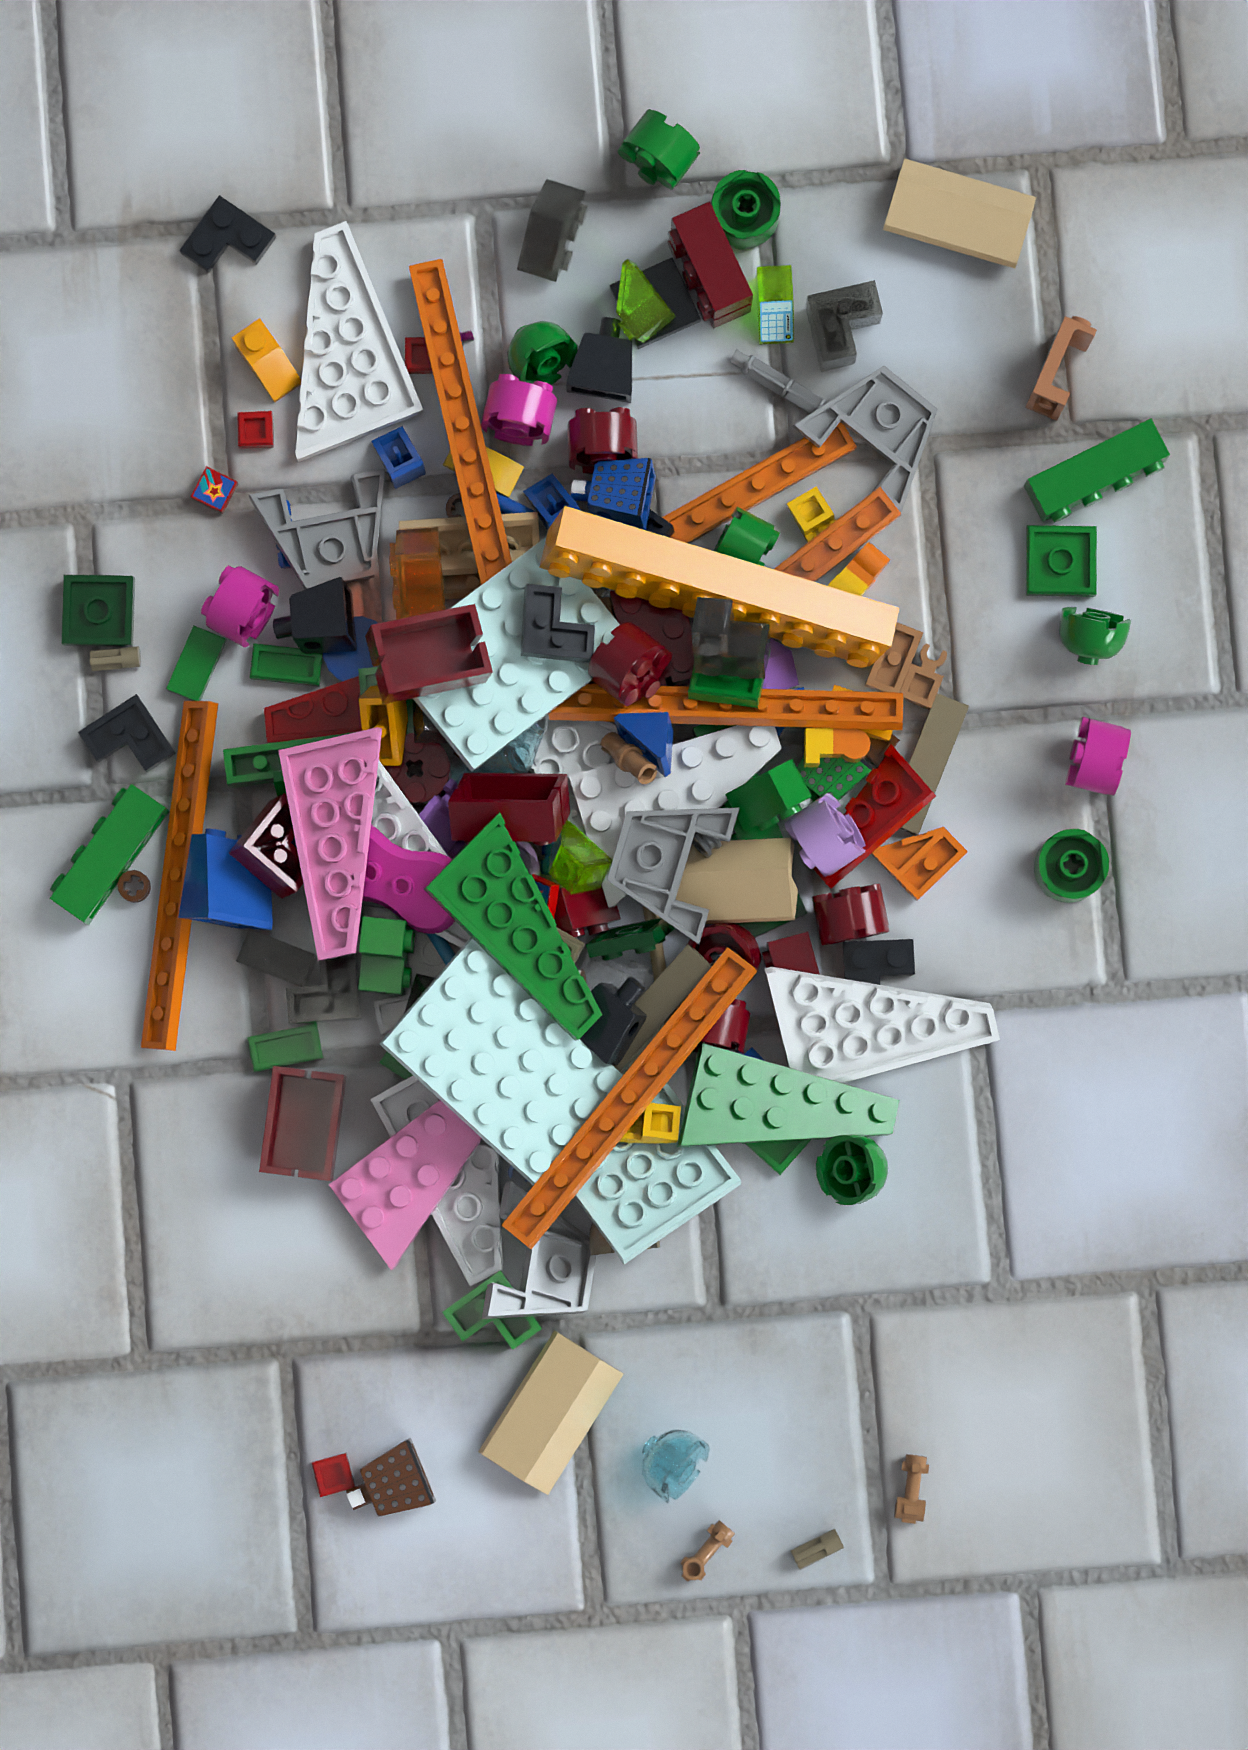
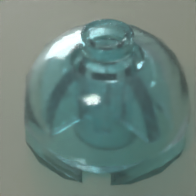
[642,1429,710,1503]

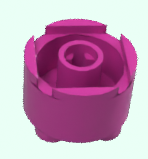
[481,374,557,446]
[201,565,279,647]
[1065,717,1131,796]

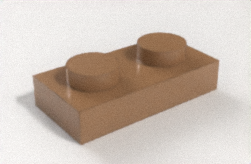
[865,622,923,693]

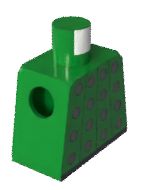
[797,756,873,809]

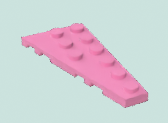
[278,727,382,960]
[329,1100,482,1270]

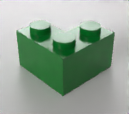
[725,759,812,832]
[358,916,416,996]
[442,1270,542,1350]

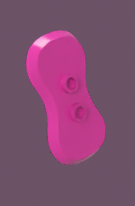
[362,825,455,934]

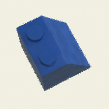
[178,828,273,930]

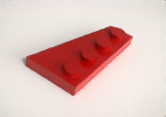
[264,676,362,743]
[813,744,936,889]

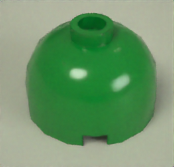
[507,321,578,385]
[1059,607,1131,665]
[816,1134,888,1205]

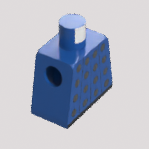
[571,458,656,530]

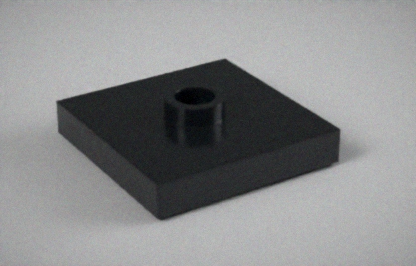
[610,257,701,349]

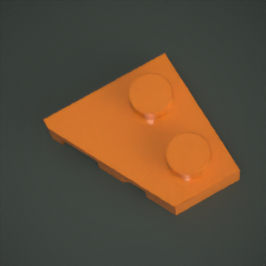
[871,827,968,901]

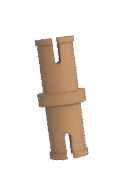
[600,732,657,784]

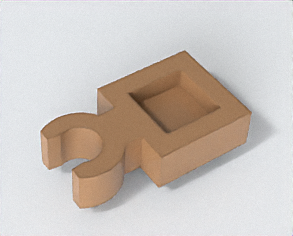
[900,643,947,710]

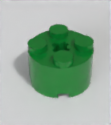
[617,109,701,190]
[711,170,781,250]
[714,507,780,566]
[1034,829,1109,903]

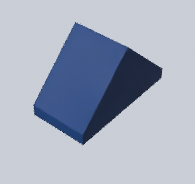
[371,426,426,489]
[523,473,580,531]
[614,712,673,778]

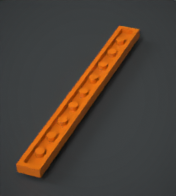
[409,259,512,585]
[548,684,903,730]
[141,701,218,1051]
[501,947,757,1249]

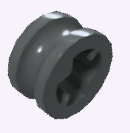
[692,832,722,858]

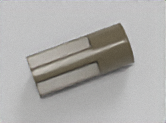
[89,646,141,671]
[790,1529,844,1570]

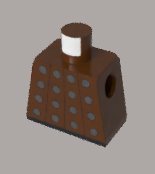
[346,1438,436,1517]

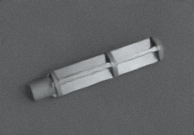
[730,350,827,414]

